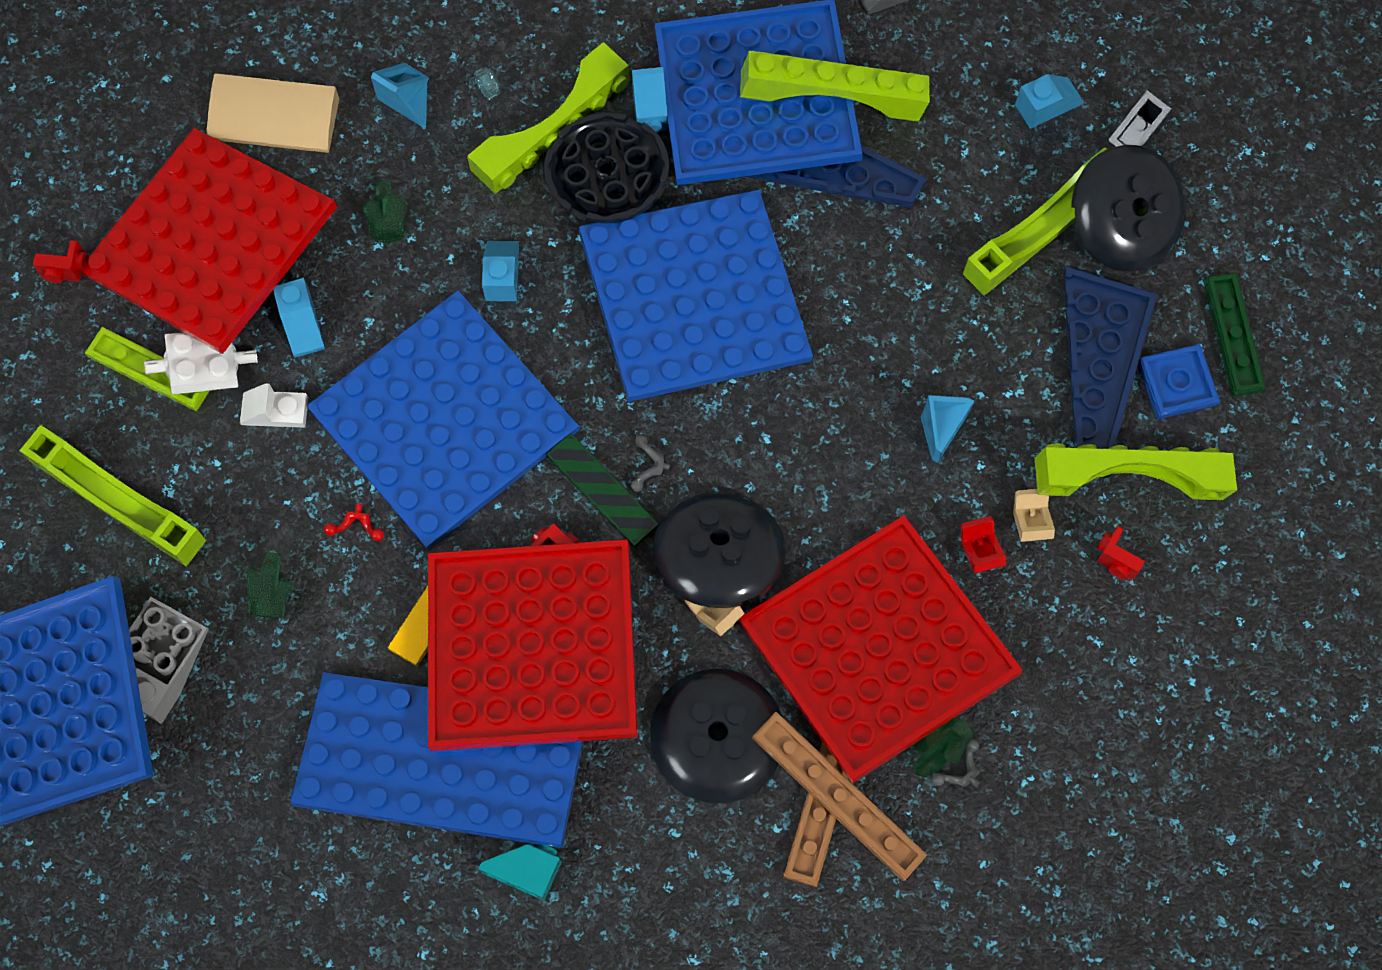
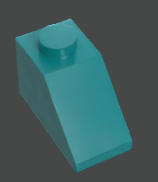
[478,844,562,901]

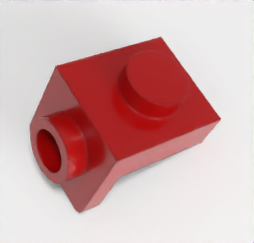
[33,240,88,283]
[961,516,1006,574]
[530,523,580,546]
[1097,526,1145,581]

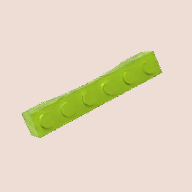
[467,42,629,194]
[740,51,930,121]
[963,148,1107,296]
[20,425,206,566]
[1035,443,1237,500]

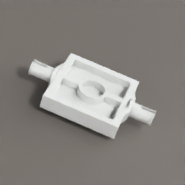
[144,333,258,394]

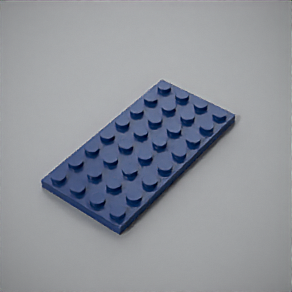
[290,672,583,848]

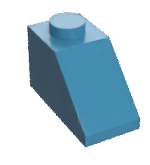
[632,67,668,134]
[1015,74,1084,129]
[482,241,519,301]
[273,278,325,358]

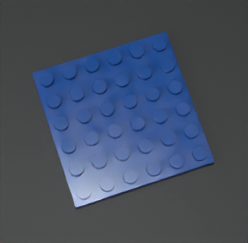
[655,0,862,185]
[579,190,813,402]
[307,291,580,550]
[0,576,154,826]

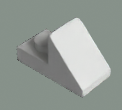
[240,384,308,428]

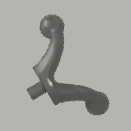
[631,435,670,492]
[931,738,980,788]

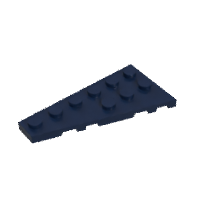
[744,145,927,208]
[1063,267,1157,449]

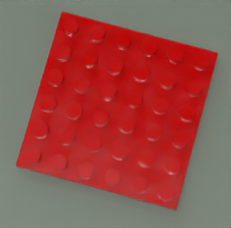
[80,128,338,354]
[739,515,1023,784]
[428,539,638,751]

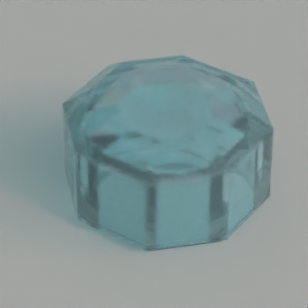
[474,67,500,99]

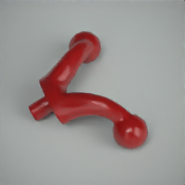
[324,504,384,541]

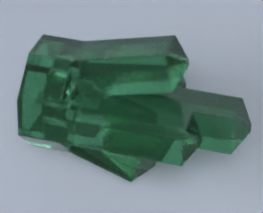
[363,179,407,244]
[246,549,294,619]
[913,716,975,778]

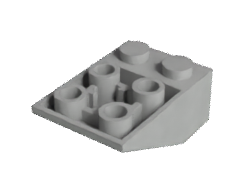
[129,597,209,724]

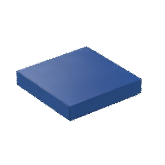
[1138,344,1220,419]

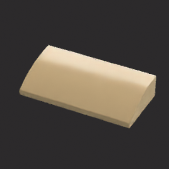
[207,74,339,153]

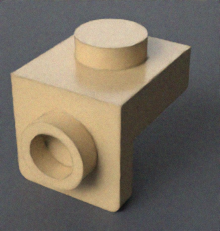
[1013,489,1055,542]
[685,600,745,636]

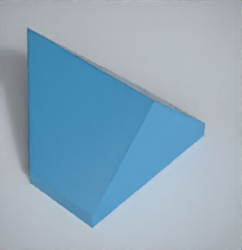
[371,63,429,129]
[921,395,974,463]

